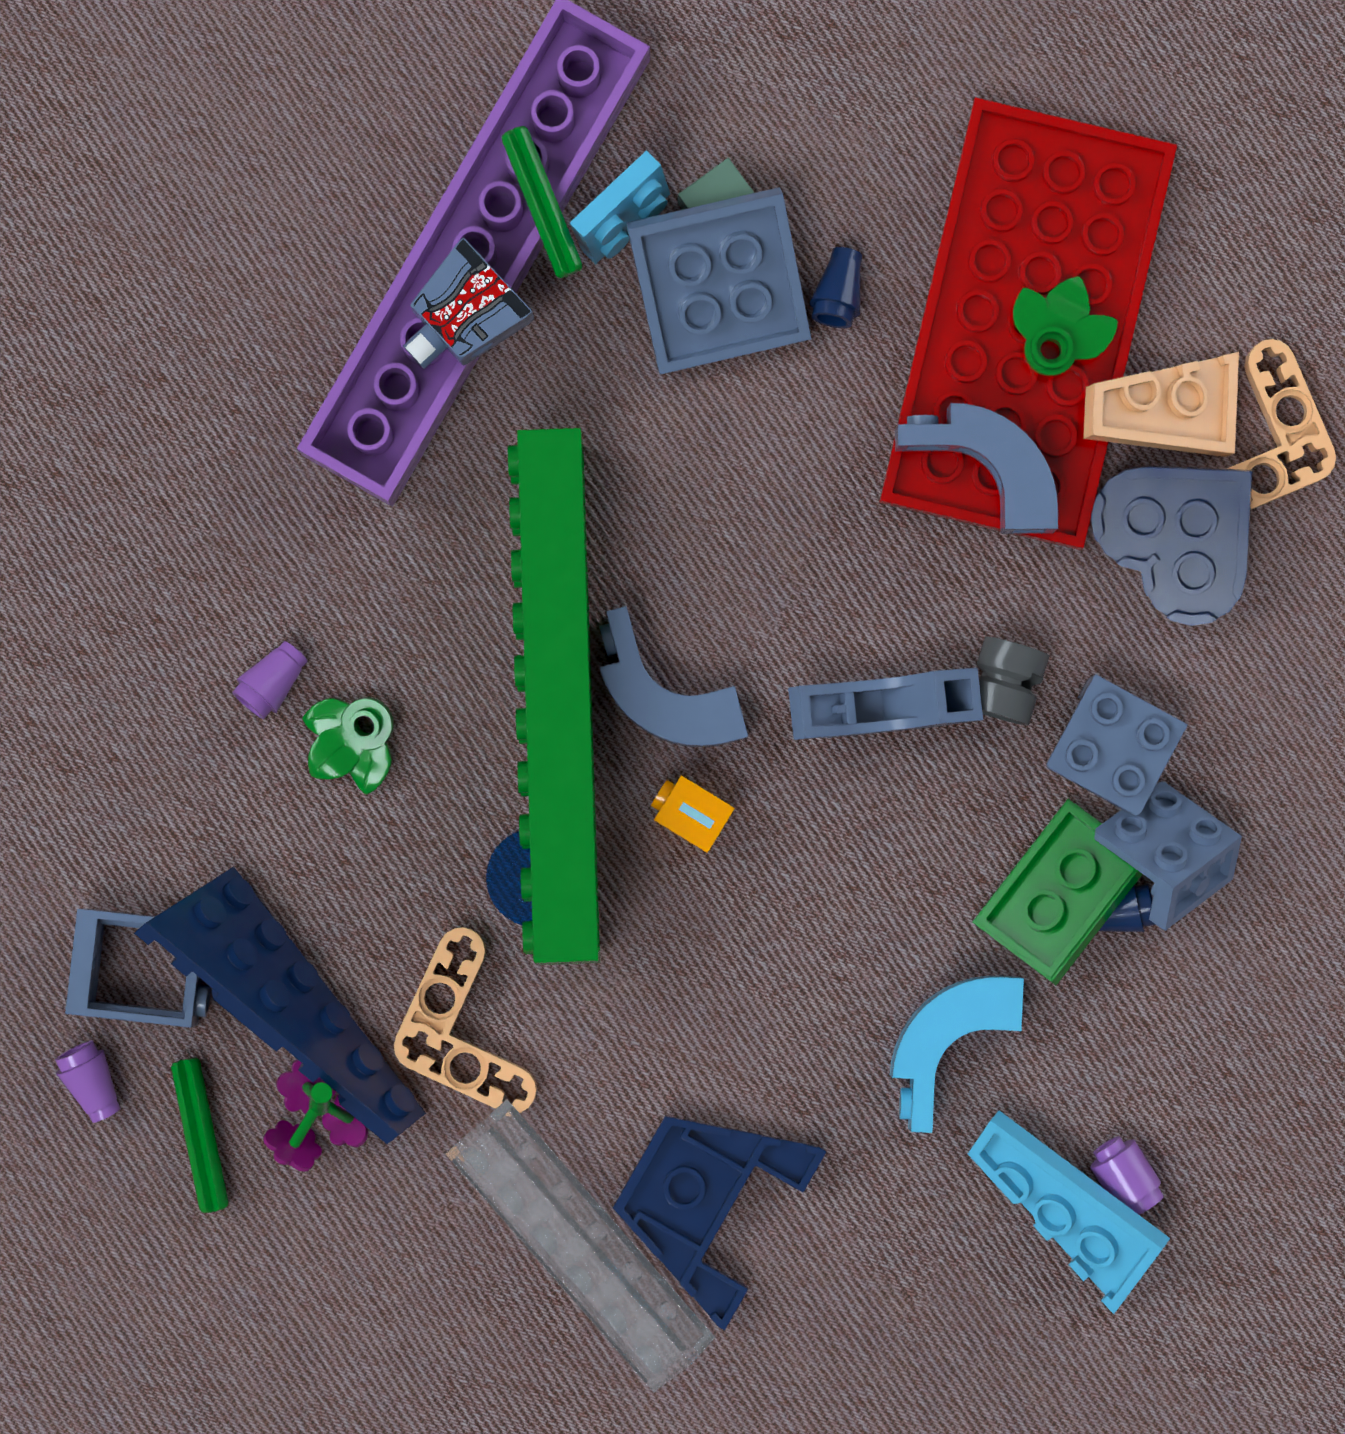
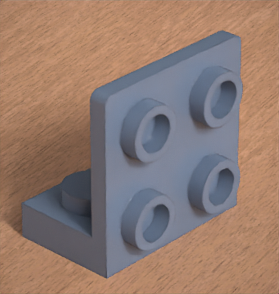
[1046,674,1188,816]
[1094,782,1242,931]

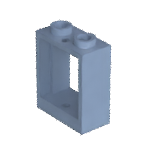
[65,908,211,1028]

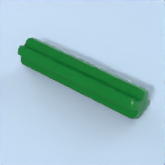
[502,126,582,278]
[171,1058,229,1213]

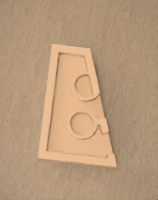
[1083,352,1239,457]

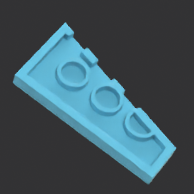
[968,1111,1170,1314]

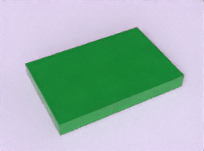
[972,799,1142,986]

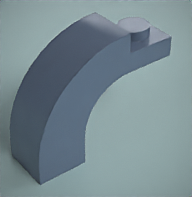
[895,403,1058,534]
[599,606,748,747]
[788,668,983,740]

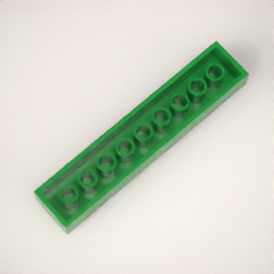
[508,428,600,965]

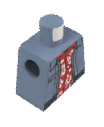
[403,237,534,369]

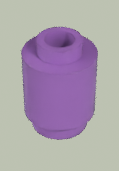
[1090,1136,1164,1215]

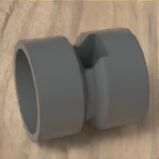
[976,636,1050,726]

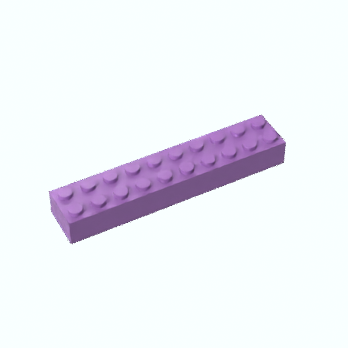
[297,0,650,507]

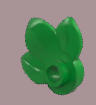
[1013,276,1118,376]
[302,697,394,794]

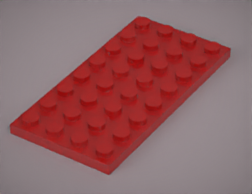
[879,97,1177,550]

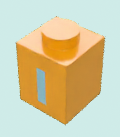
[651,775,735,853]

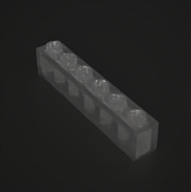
[445,1099,716,1392]

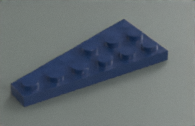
[134,866,426,1144]

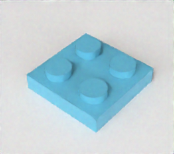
[570,150,670,265]

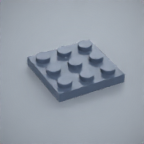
[626,187,811,375]

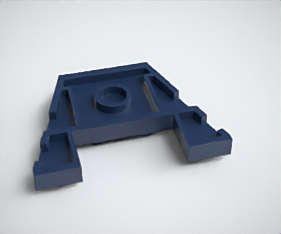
[613,1115,827,1331]

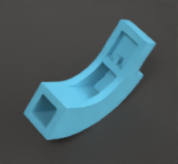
[889,976,1024,1133]

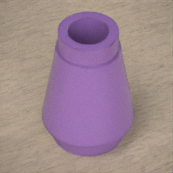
[232,641,308,720]
[55,1041,121,1123]

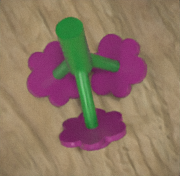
[263,1059,368,1172]

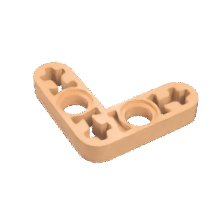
[1227,339,1336,510]
[394,927,537,1114]

